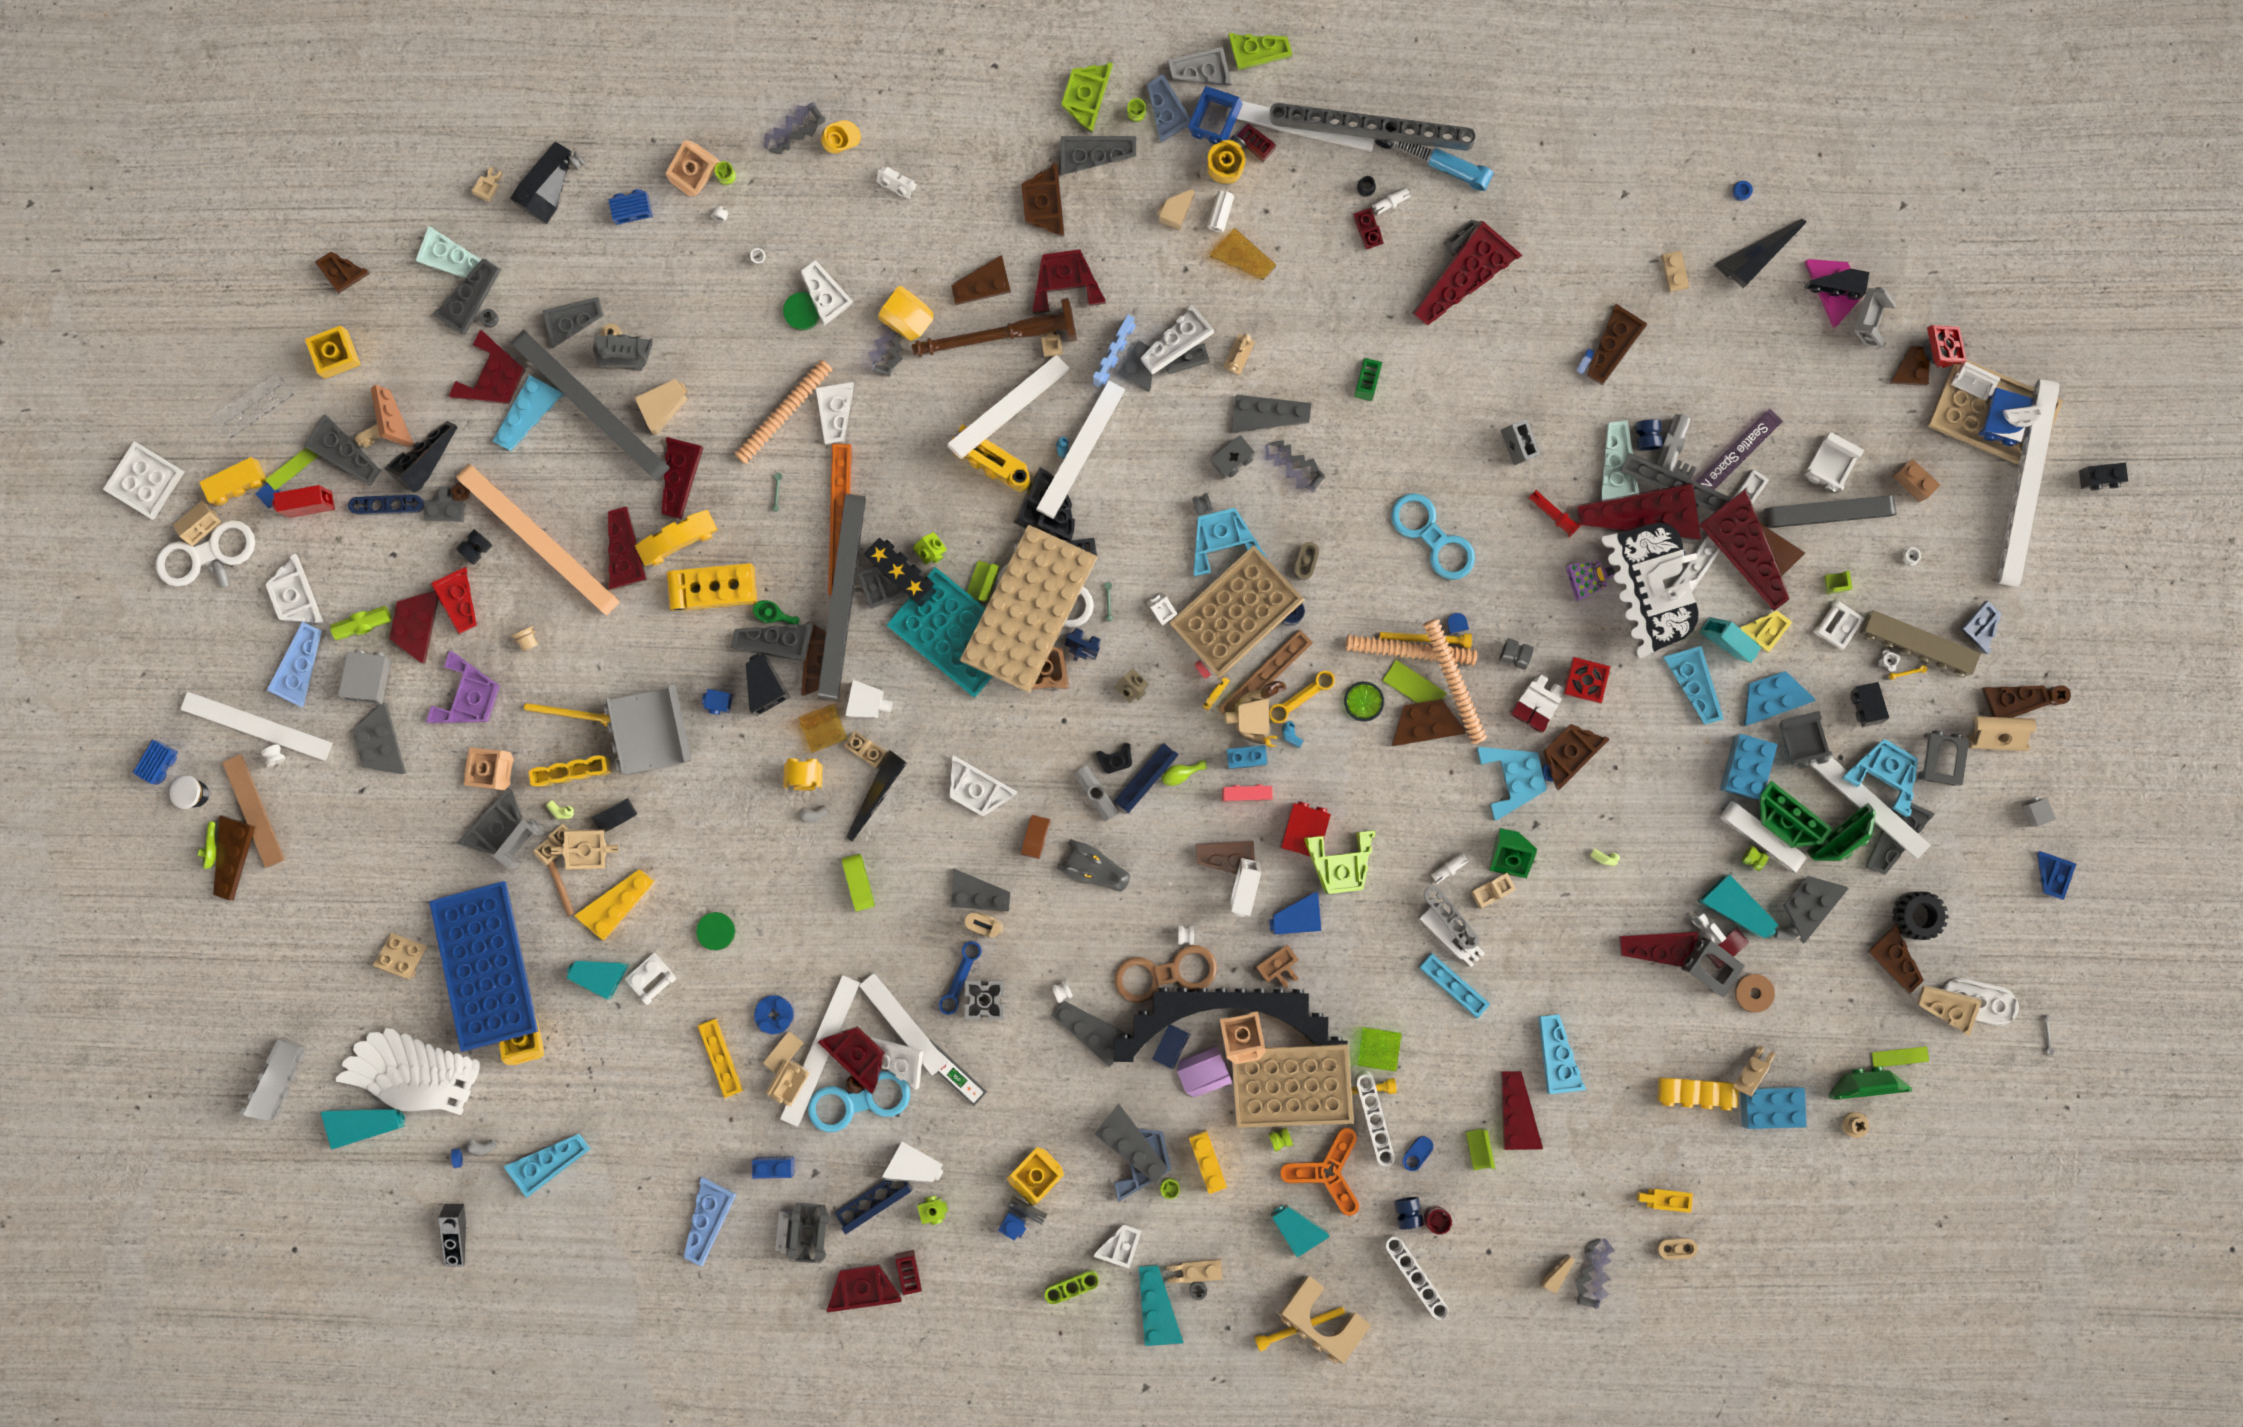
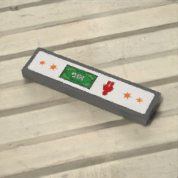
[930,1039,987,1106]

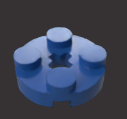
[754,995,794,1034]

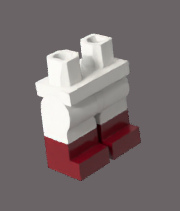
[1509,674,1564,733]

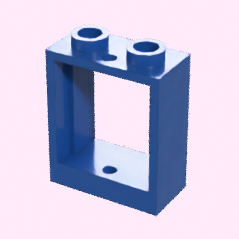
[1188,86,1243,145]

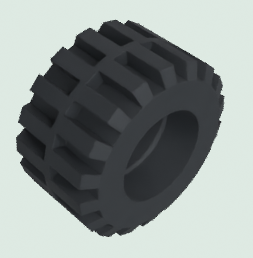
[1892,891,1949,940]

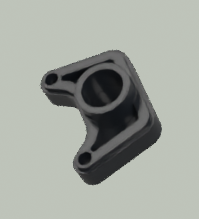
[1096,742,1132,774]

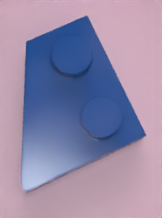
[2037,851,2076,900]

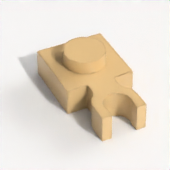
[472,166,502,202]
[1041,331,1063,357]

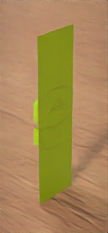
[266,448,319,491]
[1872,1046,1929,1067]

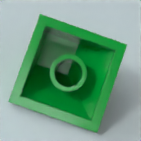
[1489,828,1537,879]

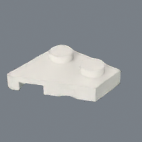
[1094,1224,1142,1269]

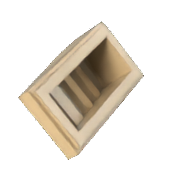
[1540,1254,1575,1294]

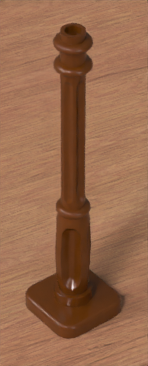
[912,298,1077,358]

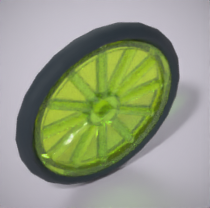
[1344,681,1384,722]

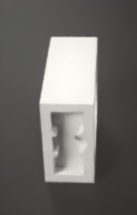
[1230,858,1261,917]

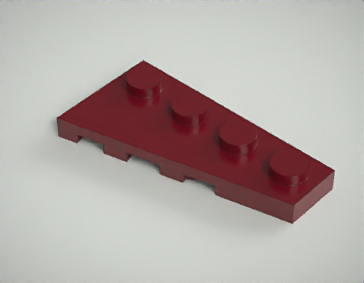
[608,506,647,590]
[1619,932,1698,967]
[1501,1071,1543,1150]

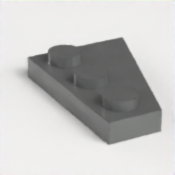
[542,297,604,348]
[951,869,1011,911]

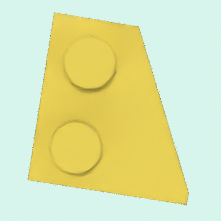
[1740,611,1792,653]

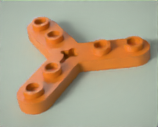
[1280,1127,1359,1216]

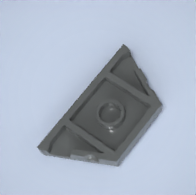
[352,703,406,774]
[457,788,523,855]
[1783,876,1849,944]

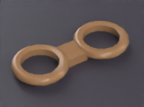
[1115,945,1217,1003]

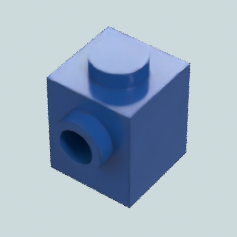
[702,689,733,715]
[998,1211,1026,1241]

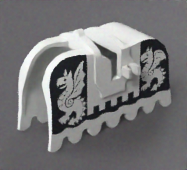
[1602,523,1699,659]

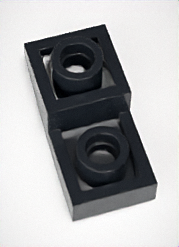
[592,798,637,833]

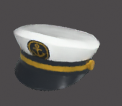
[169,776,209,809]

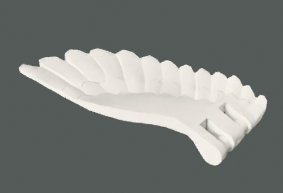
[336,1028,480,1115]

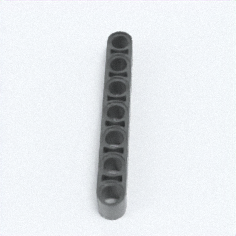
[1764,495,1897,528]

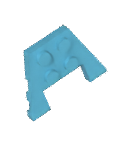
[1194,508,1267,577]
[1842,739,1918,817]
[1477,747,1547,821]

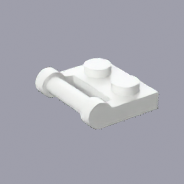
[1813,600,1864,650]
[625,953,677,1005]

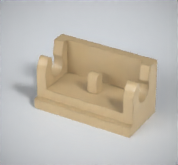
[173,500,222,546]
[766,1060,810,1106]

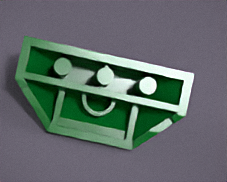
[1759,781,1833,848]
[1807,803,1876,862]
[1829,1066,1912,1100]

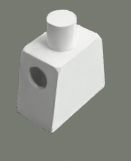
[845,680,893,718]

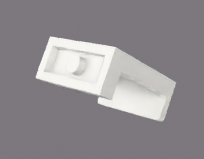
[1804,432,1864,493]

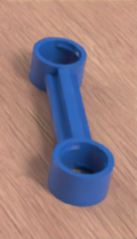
[939,941,982,1015]

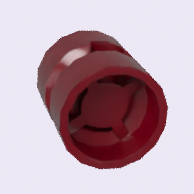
[1423,1206,1452,1235]

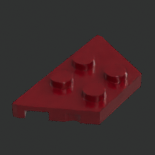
[389,591,439,664]
[818,1026,885,1094]
[826,1264,902,1313]

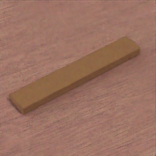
[1217,629,1313,715]
[222,754,285,868]

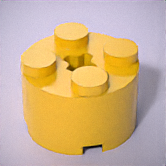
[1207,140,1246,184]
[783,758,823,791]

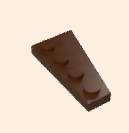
[1587,304,1647,386]

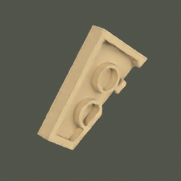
[1917,985,1982,1037]

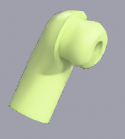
[545,800,574,819]
[1590,848,1620,866]

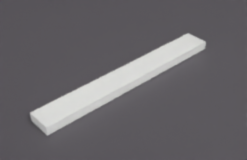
[1226,101,1375,152]
[948,355,1069,459]
[1037,381,1125,519]
[1671,469,1769,596]
[180,692,333,761]
[1809,757,1931,860]
[780,975,860,1127]

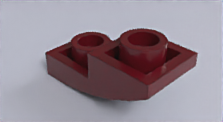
[1353,208,1384,250]
[1706,927,1749,969]

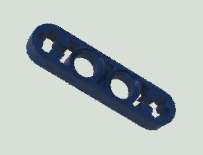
[348,495,424,515]

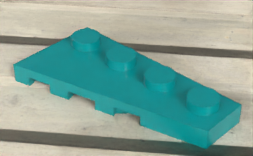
[1139,1265,1184,1346]

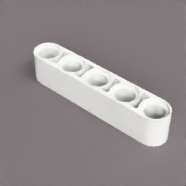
[1719,801,1807,873]
[1355,1070,1394,1166]
[1384,1234,1449,1320]

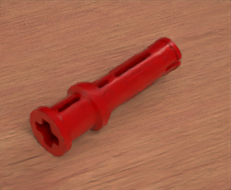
[1528,489,1581,538]

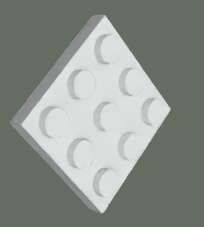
[103,441,185,520]

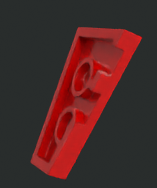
[431,567,477,635]

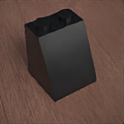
[746,653,790,716]

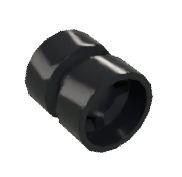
[455,529,493,565]

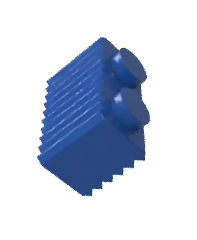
[608,189,653,225]
[132,739,178,785]
[752,1156,795,1179]

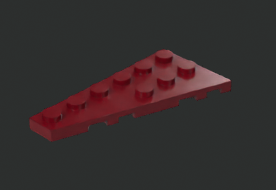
[1577,483,1701,540]

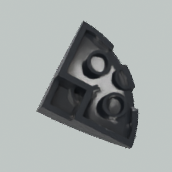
[1013,467,1075,541]

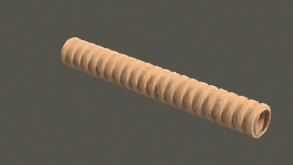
[734,360,832,464]
[1423,619,1487,744]
[1345,634,1477,666]

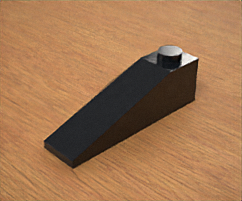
[510,141,572,224]
[384,421,458,493]

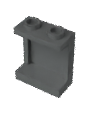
[1779,711,1833,769]

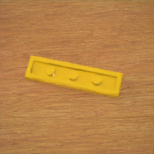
[697,1018,743,1098]

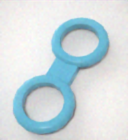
[1391,493,1475,580]
[808,1071,910,1133]

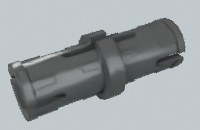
[1008,1196,1047,1225]

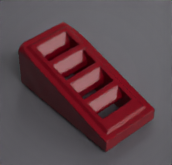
[1237,123,1276,162]
[895,1250,922,1295]

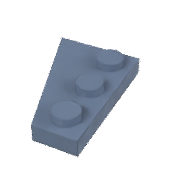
[1147,74,1191,143]

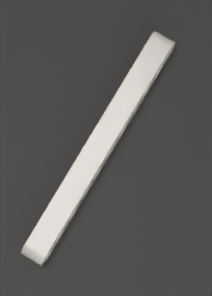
[1996,379,2060,587]

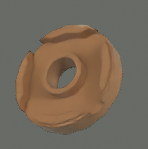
[1735,974,1775,1013]

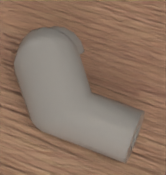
[208,561,230,587]
[799,805,829,822]
[1774,925,1799,941]
[466,1139,497,1156]

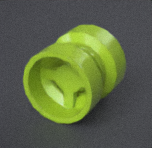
[1127,98,1146,122]
[714,161,736,185]
[1741,845,1769,872]
[1268,1127,1293,1152]
[1160,1177,1180,1199]

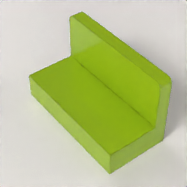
[967,561,1000,604]
[1465,1128,1496,1171]

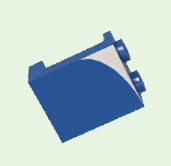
[1978,388,2034,447]

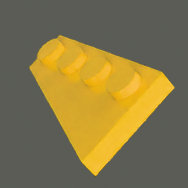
[574,869,655,941]

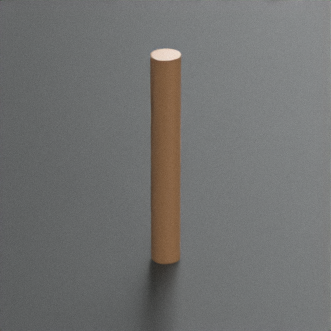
[548,860,575,916]

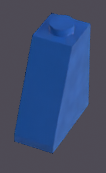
[1269,892,1321,935]

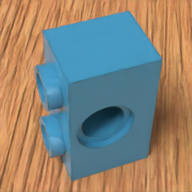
[1226,745,1267,770]

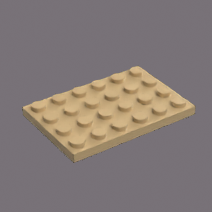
[1927,360,2063,465]
[1169,545,1305,679]
[1232,1044,1354,1128]

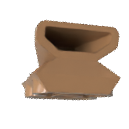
[1032,647,1069,690]

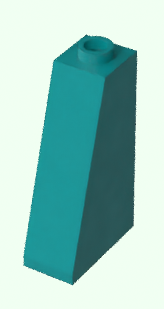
[1698,874,1778,938]
[320,1108,405,1150]

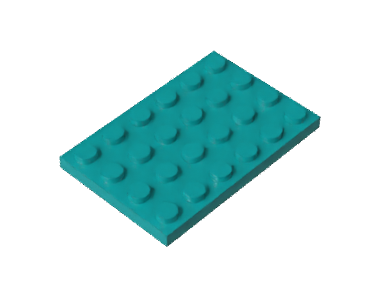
[886,567,993,698]

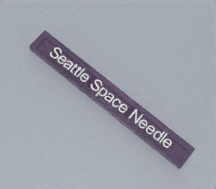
[1695,408,1783,508]

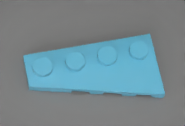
[493,375,564,451]
[1663,646,1724,725]
[1538,1014,1586,1094]

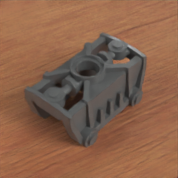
[593,334,652,371]
[786,1203,830,1263]

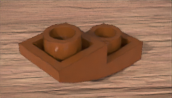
[1021,815,1051,859]

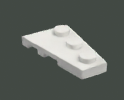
[801,260,853,326]
[816,382,854,445]
[871,1037,923,1090]

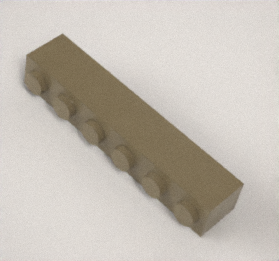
[1859,610,1981,678]

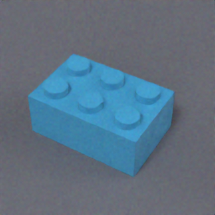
[1720,734,1778,801]
[1740,1086,1807,1129]

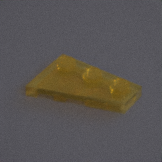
[1209,228,1276,281]

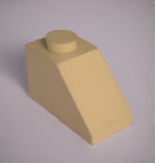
[1157,189,1195,230]

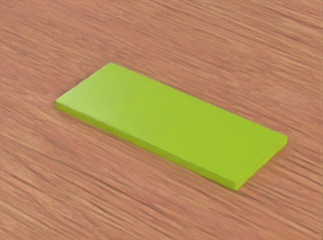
[1382,660,1447,703]

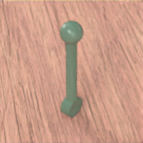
[772,473,782,512]
[1104,582,1113,622]

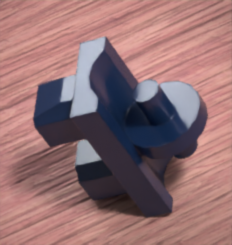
[1064,628,1101,662]

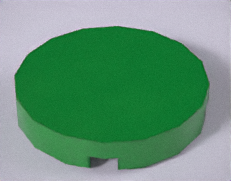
[783,292,820,331]
[696,912,736,951]

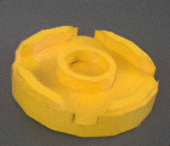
[1202,677,1230,711]

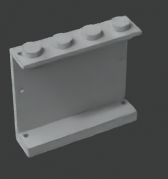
[603,685,692,776]

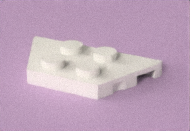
[265,554,323,623]
[950,755,1018,817]

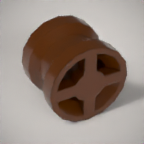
[2047,685,2071,706]

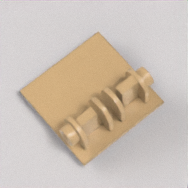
[373,933,427,980]

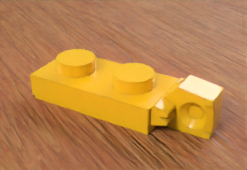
[1636,1188,1693,1213]

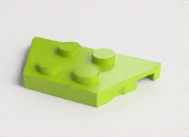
[1061,62,1113,133]

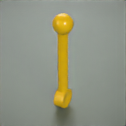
[1888,665,1927,680]

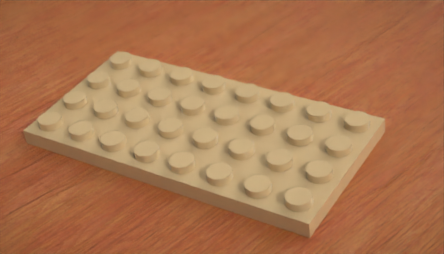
[960,525,1097,693]

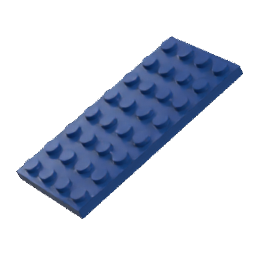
[429,881,539,1052]

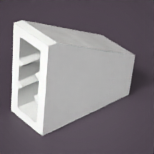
[882,1142,944,1183]

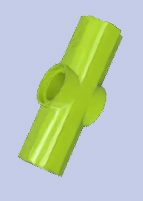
[330,606,392,641]

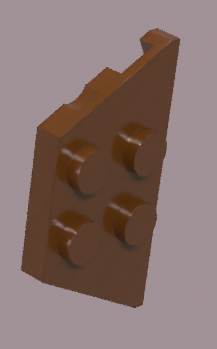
[1021,163,1065,236]
[801,622,842,696]
[1392,699,1466,746]
[1543,724,1610,790]

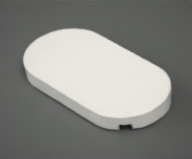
[1942,978,2019,1026]

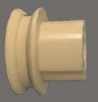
[510,625,538,651]
[1842,1112,1869,1138]

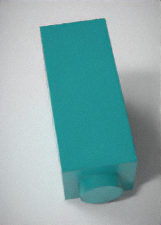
[1699,617,1762,663]
[566,960,630,1000]
[1271,1205,1330,1258]

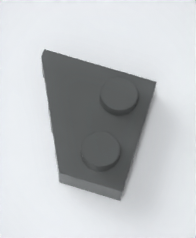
[1118,340,1152,392]

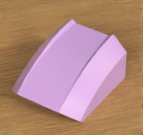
[1177,1046,1232,1097]

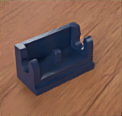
[1152,1024,1191,1069]

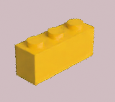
[199,457,267,506]
[1188,1130,1227,1194]

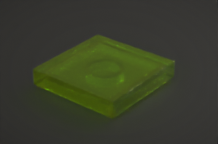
[1357,1027,1402,1072]

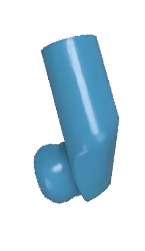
[1056,437,1069,459]
[1282,721,1304,748]

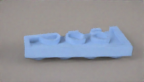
[1093,315,1136,388]
[267,622,322,708]
[684,1177,737,1266]

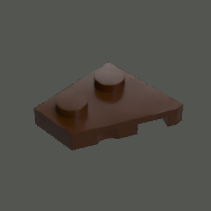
[315,252,369,294]
[1890,346,1930,386]

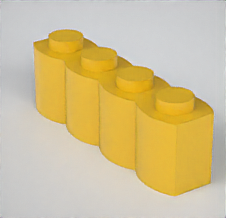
[528,756,612,787]
[1657,1077,1739,1111]

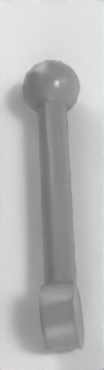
[2042,1015,2054,1055]

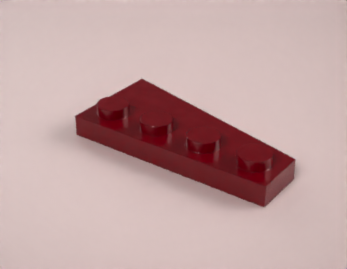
[662,437,704,520]

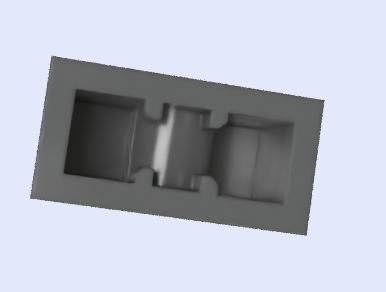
[1501,419,1541,465]
[1210,435,1255,479]

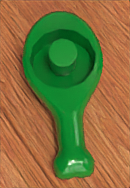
[753,600,800,625]

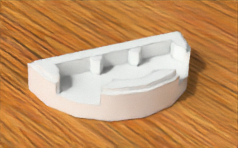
[2003,405,2044,427]

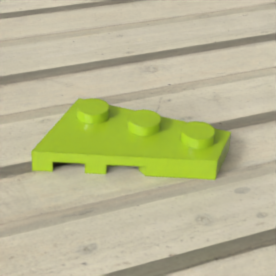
[1228,33,1292,71]

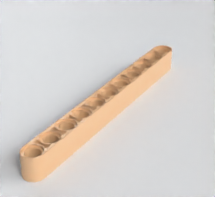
[456,463,620,615]

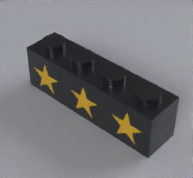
[864,537,937,608]

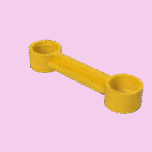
[1269,671,1335,724]

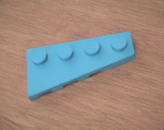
[504,1134,591,1198]

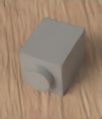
[2022,796,2056,827]

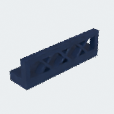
[1114,743,1179,814]
[835,1180,913,1235]

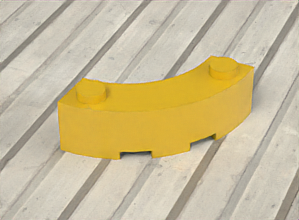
[635,510,718,566]

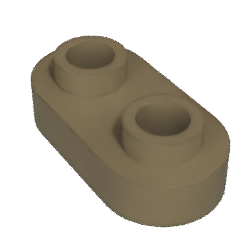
[1294,542,1319,580]

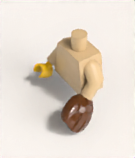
[1224,681,1286,747]

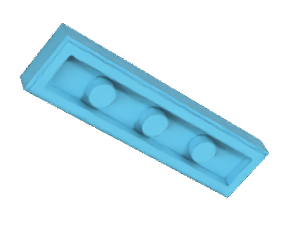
[1419,953,1490,1019]

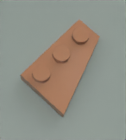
[371,385,414,447]

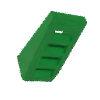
[1354,358,1382,401]

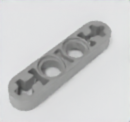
[1423,886,1479,949]

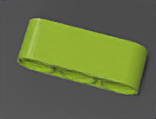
[842,853,875,912]
[1045,1269,1099,1304]

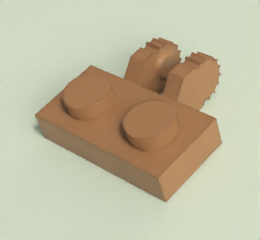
[1256,944,1299,988]

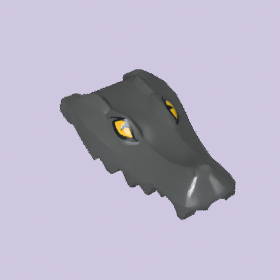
[1057,839,1130,892]

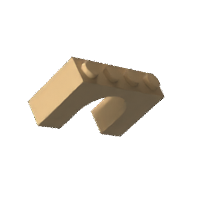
[1278,1276,1371,1365]

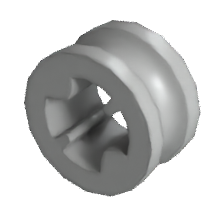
[568,151,587,170]

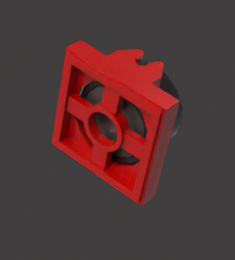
[1923,325,1967,368]
[1563,657,1611,704]

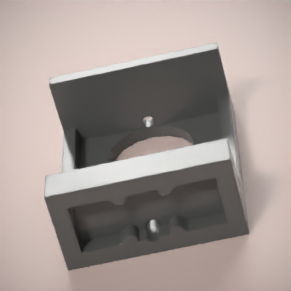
[1918,731,1969,786]
[1681,937,1745,998]

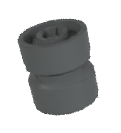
[1499,638,1534,670]

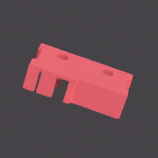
[1222,784,1273,802]

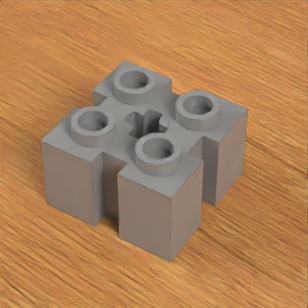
[965,980,1005,1020]

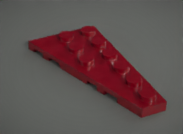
[1412,220,1523,325]
[1699,488,1790,611]

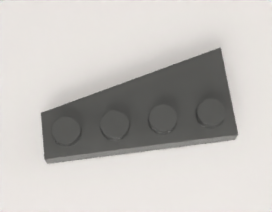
[432,259,501,335]
[1232,395,1311,433]
[304,414,381,486]
[1866,803,1935,875]
[1052,1001,1133,1067]

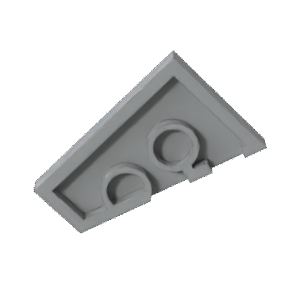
[1168,47,1231,85]

